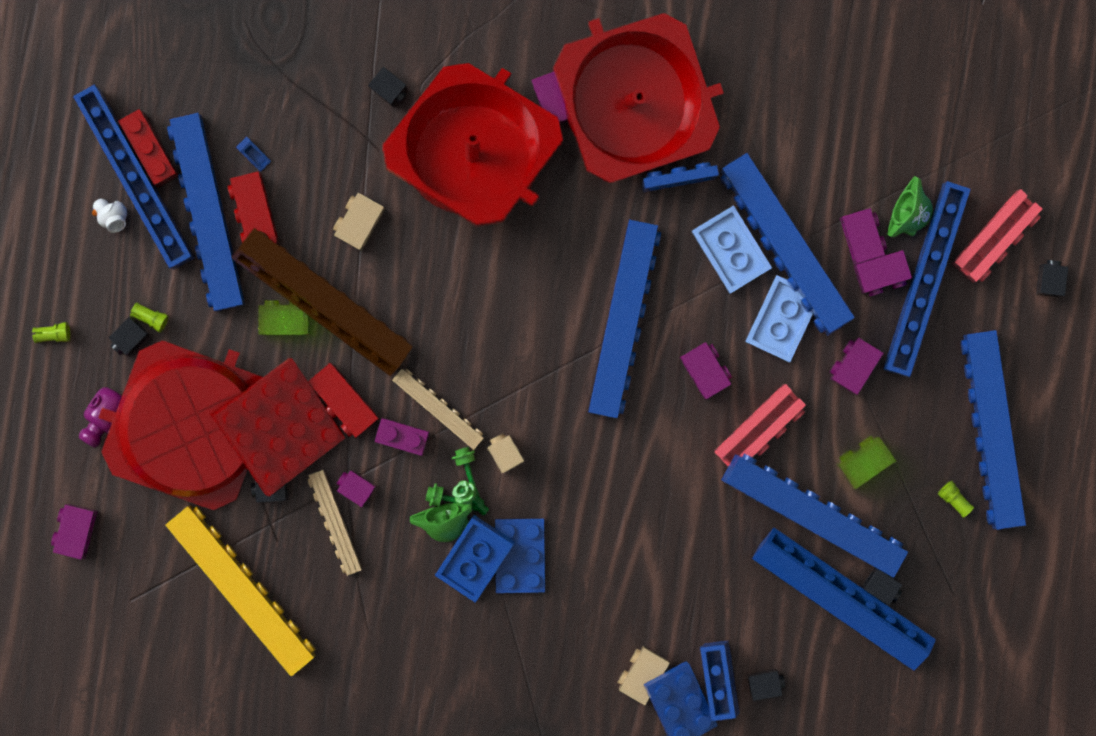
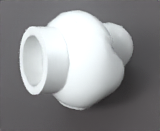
[92,199,127,233]

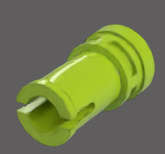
[130,302,169,333]
[32,322,71,343]
[938,481,974,518]

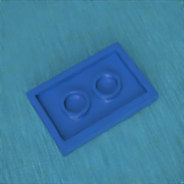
[642,162,719,192]
[435,515,515,603]
[495,518,545,593]
[643,661,718,736]

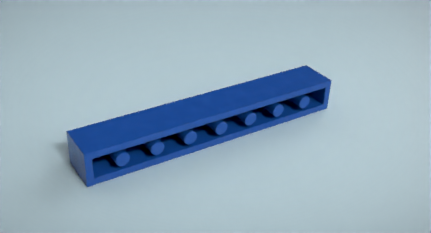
[73,84,195,270]
[167,113,245,312]
[720,153,855,336]
[883,181,971,377]
[588,220,661,418]
[960,330,1026,530]
[721,453,908,578]
[752,528,936,671]

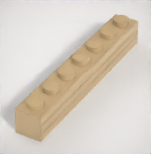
[392,368,484,450]
[307,470,362,576]

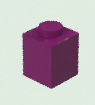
[337,470,376,507]

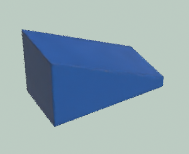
[236,137,271,172]

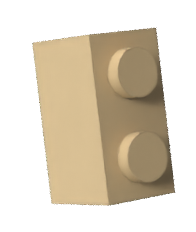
[333,193,385,251]
[488,433,524,473]
[617,646,670,705]

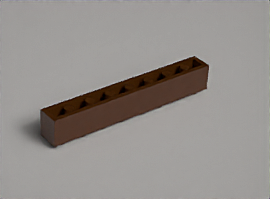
[232,228,413,376]

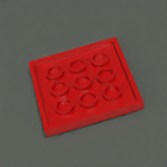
[212,358,345,496]

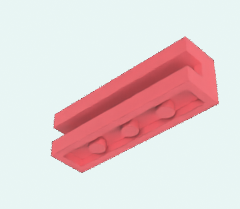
[951,189,1042,283]
[714,384,806,467]

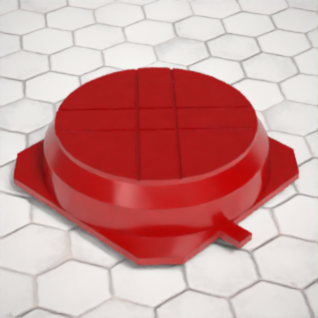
[553,13,724,183]
[382,63,563,226]
[98,340,263,510]

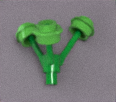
[425,447,489,515]

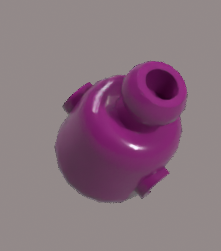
[79,387,122,448]

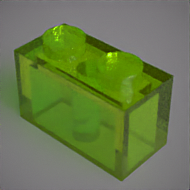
[258,300,310,335]
[836,436,896,489]

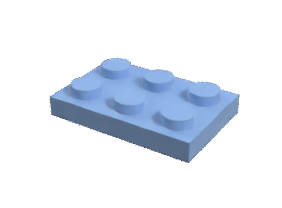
[691,205,772,294]
[745,275,813,363]

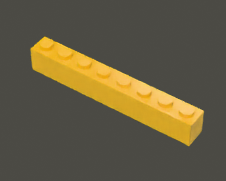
[165,505,316,677]

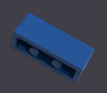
[700,640,740,721]

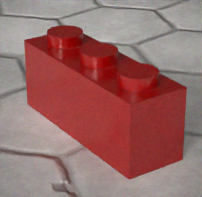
[118,109,178,188]
[227,171,280,245]
[308,363,380,438]

